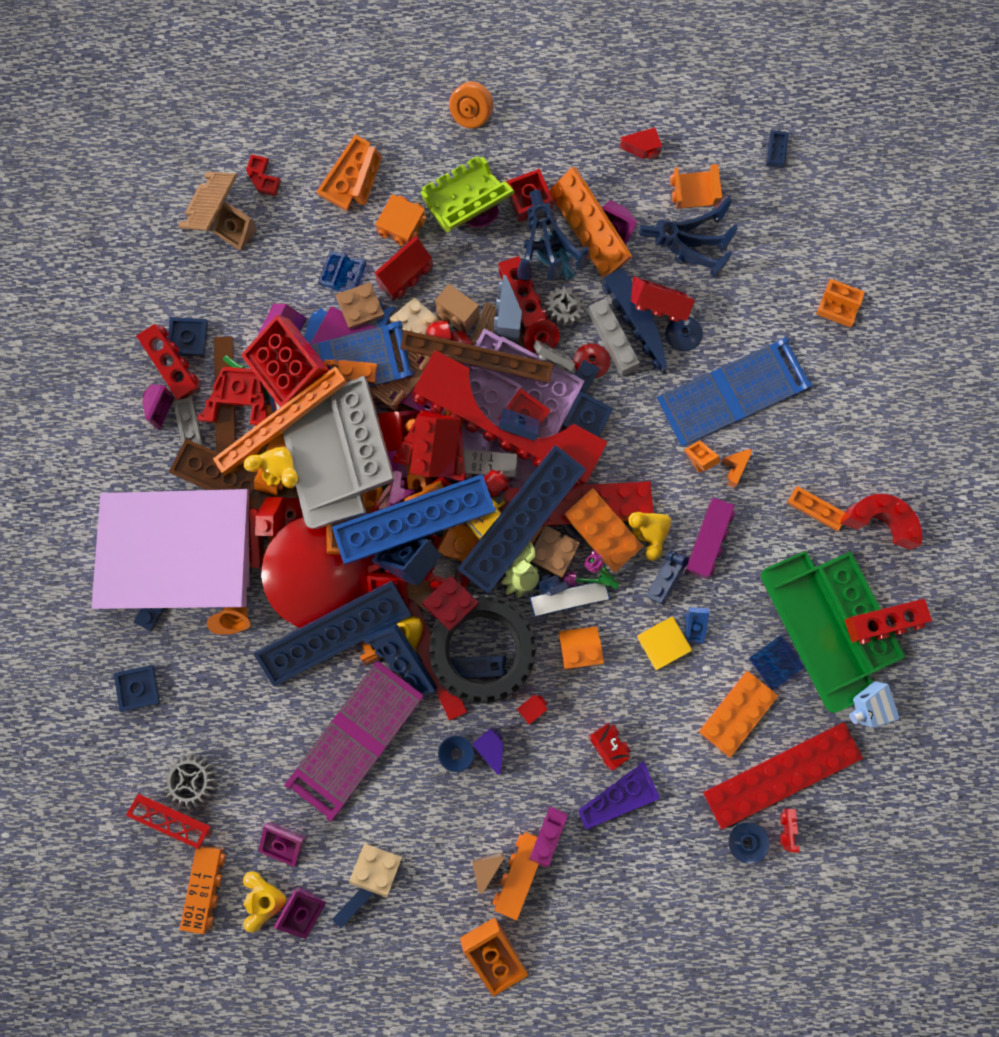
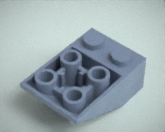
[494,275,522,344]

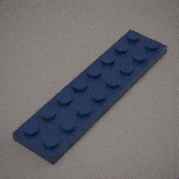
[457,445,586,594]
[254,580,412,687]

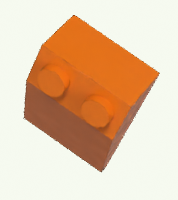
[460,917,528,997]

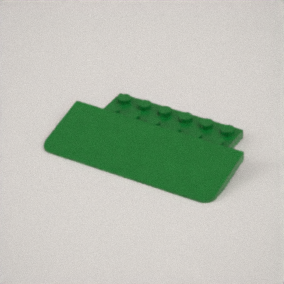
[761,551,905,713]

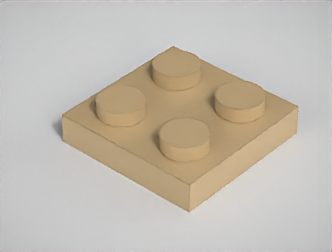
[389,297,441,334]
[349,844,402,897]

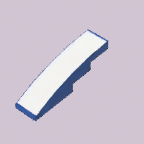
[530,583,610,617]

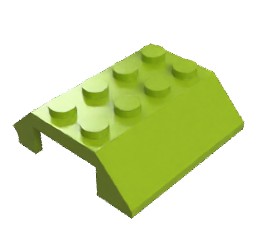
[420,156,514,233]

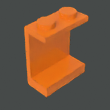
[670,164,722,209]

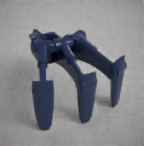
[516,189,590,281]
[639,196,737,278]

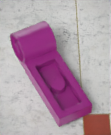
[529,806,568,868]

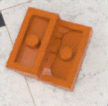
[816,279,865,328]

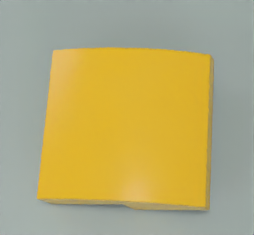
[637,616,692,670]

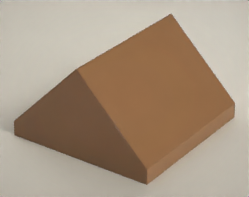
[211,201,257,251]
[472,853,505,894]

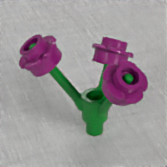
[564,550,620,589]

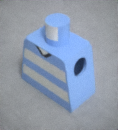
[849,681,900,727]

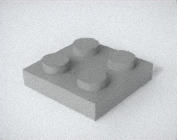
[533,340,575,371]

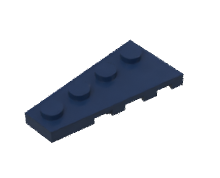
[363,624,437,696]

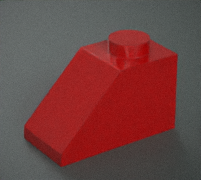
[620,127,662,159]
[255,497,285,536]

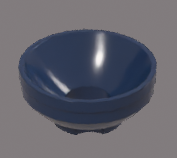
[438,735,474,772]

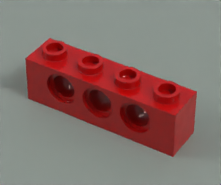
[498,256,548,333]
[136,323,201,400]
[845,598,932,644]

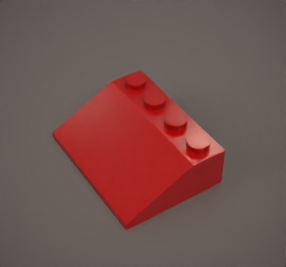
[241,315,329,408]

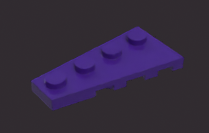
[578,761,660,830]

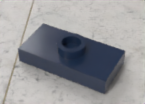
[765,130,789,168]

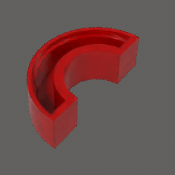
[840,494,922,550]

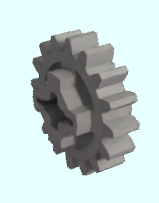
[544,286,585,326]

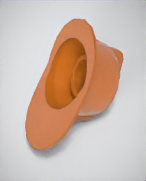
[207,607,251,634]

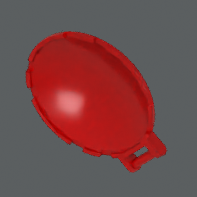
[261,517,381,628]

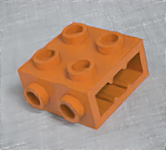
[375,194,427,246]

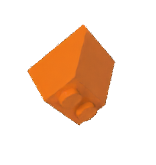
[558,626,604,670]

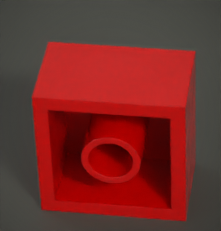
[506,168,553,223]

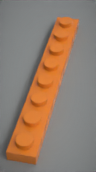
[213,366,348,475]

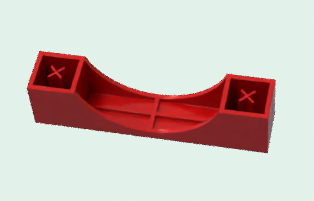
[412,350,607,486]

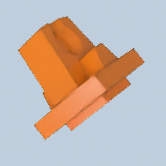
[360,642,383,666]

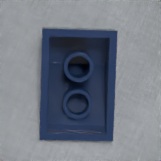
[372,538,442,586]

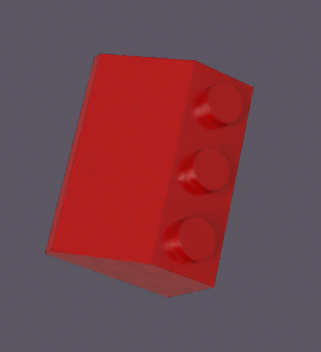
[374,236,433,301]
[631,276,695,322]
[410,412,461,477]

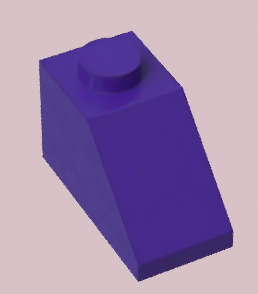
[472,728,503,775]

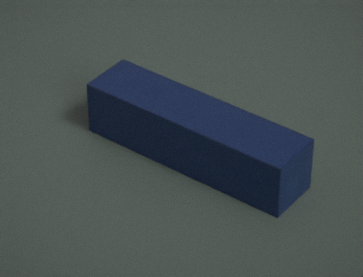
[332,888,373,928]

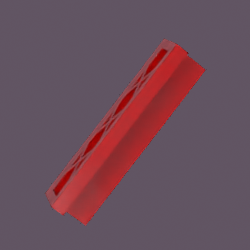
[126,794,212,850]

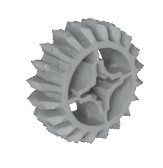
[162,753,217,809]

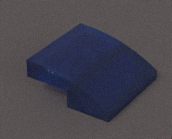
[317,251,367,292]
[749,635,805,690]

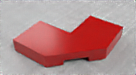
[246,154,281,197]

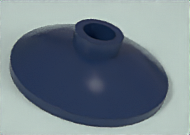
[665,317,703,351]
[728,822,769,864]

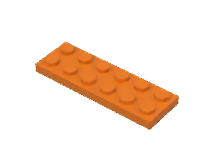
[549,167,633,278]

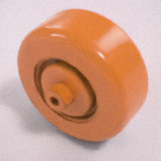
[449,81,494,129]

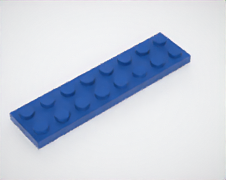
[332,474,496,565]

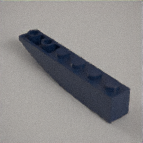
[602,267,667,374]

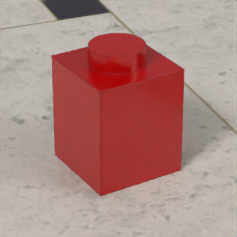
[517,694,548,725]

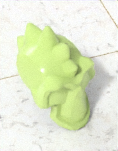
[501,542,539,598]

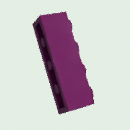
[685,497,736,579]

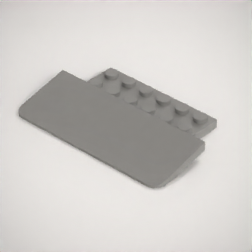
[275,376,395,529]

